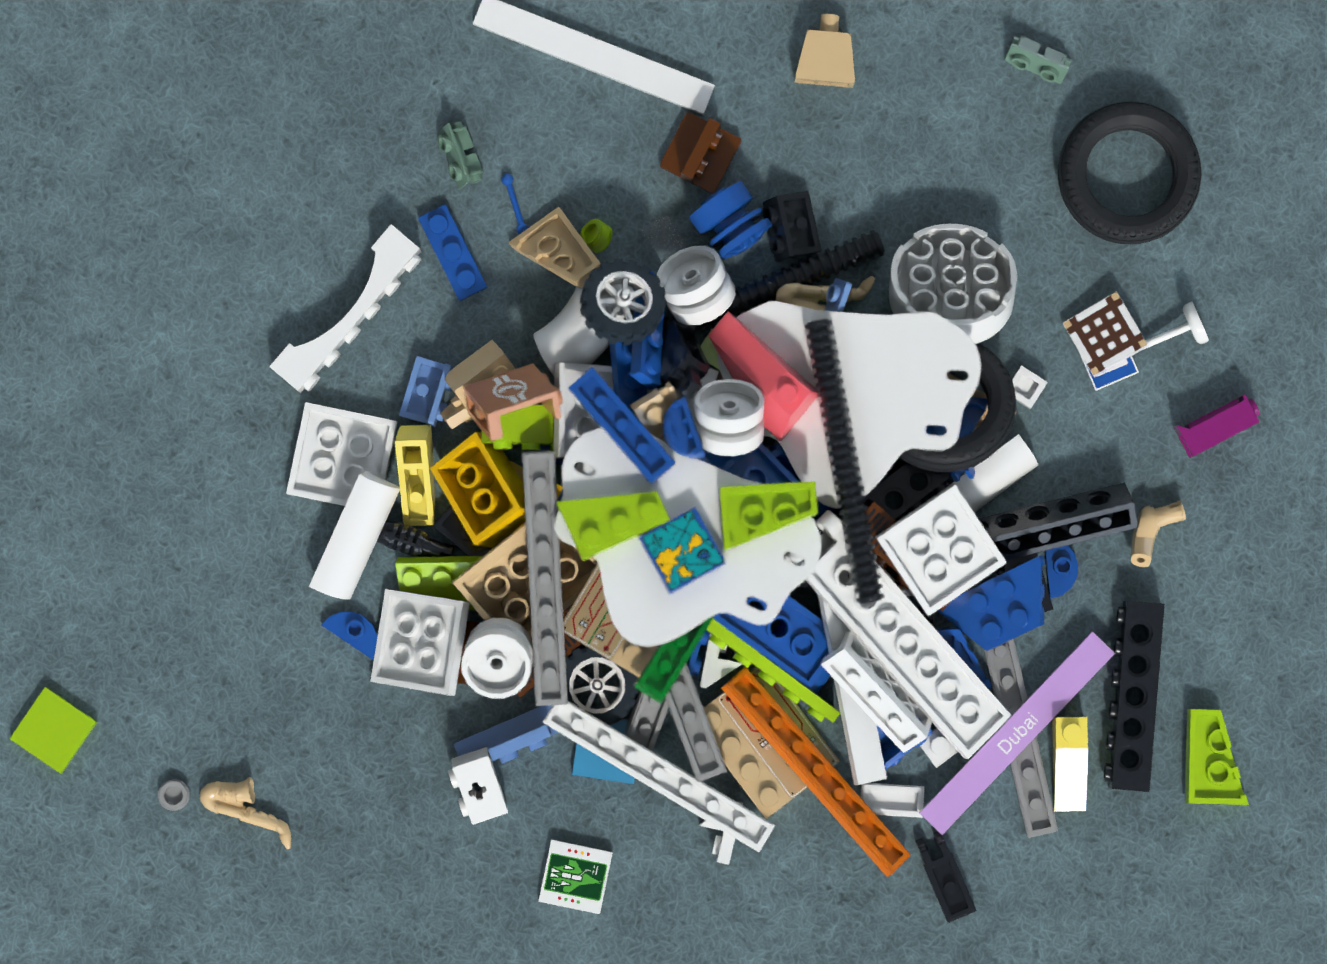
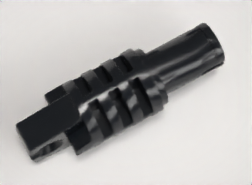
[377,520,455,557]

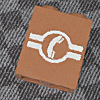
[463,364,563,441]

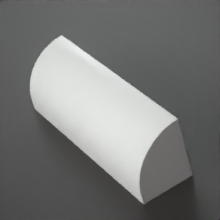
[945,434,1038,513]
[309,471,400,599]

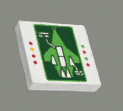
[538,839,613,914]

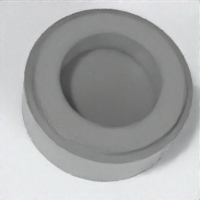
[158,779,190,811]

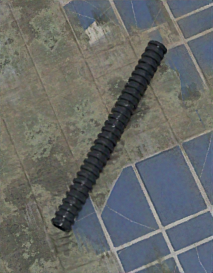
[663,230,885,335]
[804,319,885,604]

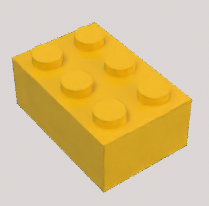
[430,432,526,548]

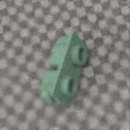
[1004,35,1072,84]
[437,122,484,189]

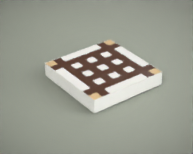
[1063,292,1148,378]

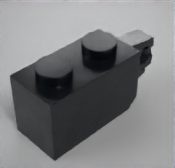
[660,321,710,400]

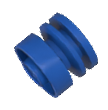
[689,181,772,261]

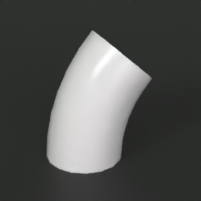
[533,287,631,376]

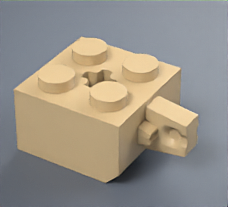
[440,339,515,430]

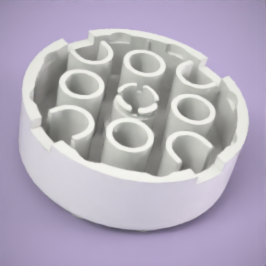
[889,224,1017,344]

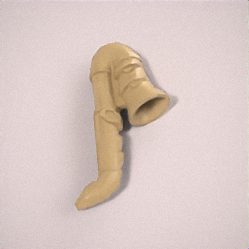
[776,276,875,311]
[200,777,291,850]

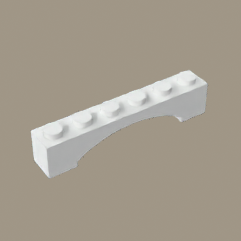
[269,224,421,393]

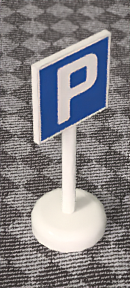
[1079,301,1209,391]

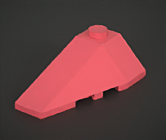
[708,312,820,441]

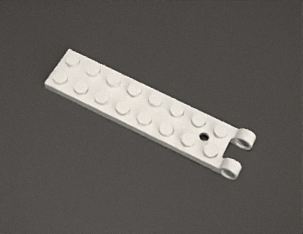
[784,510,1012,759]

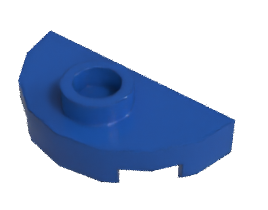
[662,396,705,458]
[1045,545,1078,599]
[321,612,378,660]

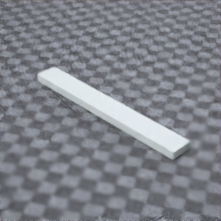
[473,0,715,115]
[817,534,887,785]
[543,701,775,852]

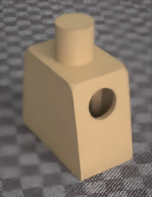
[794,14,855,88]

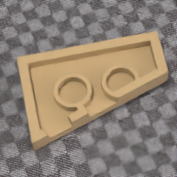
[508,207,601,289]

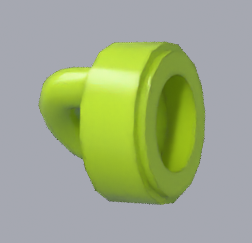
[580,219,613,253]

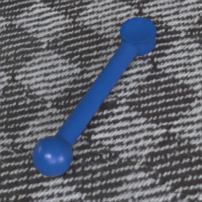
[501,173,529,234]

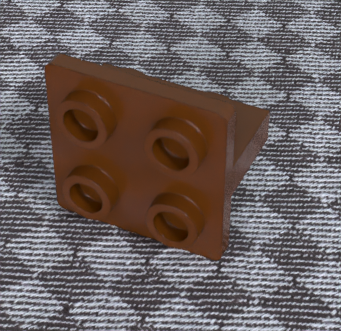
[660,112,741,194]

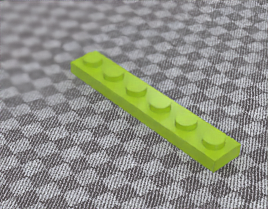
[706,619,840,723]

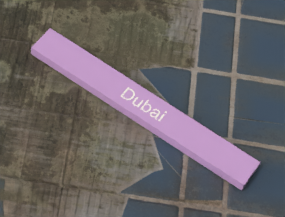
[919,632,1115,835]

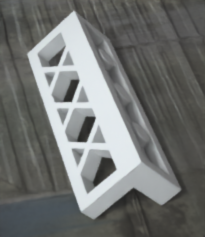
[821,630,932,753]

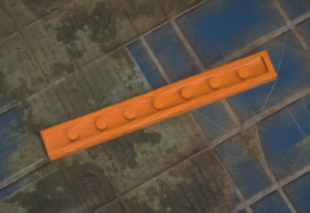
[721,667,911,877]

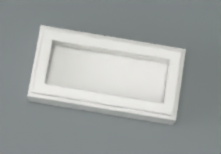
[861,783,925,818]

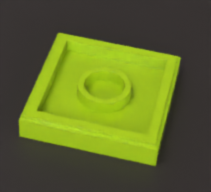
[9,687,97,774]

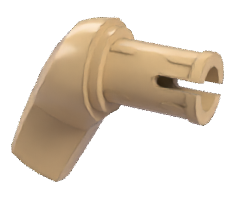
[1131,501,1186,567]

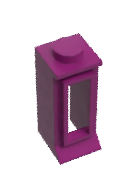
[1173,395,1260,458]

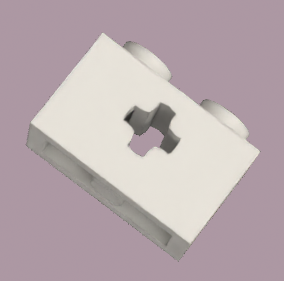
[448,747,508,825]

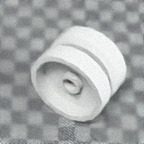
[657,246,736,325]
[695,379,764,456]
[462,618,533,698]

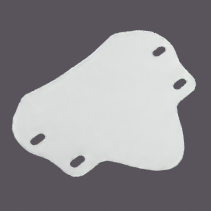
[717,301,981,508]
[555,428,822,647]

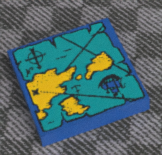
[639,507,726,594]

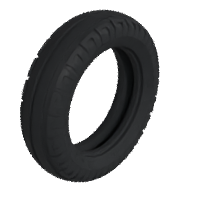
[1058,102,1201,244]
[899,343,1016,472]

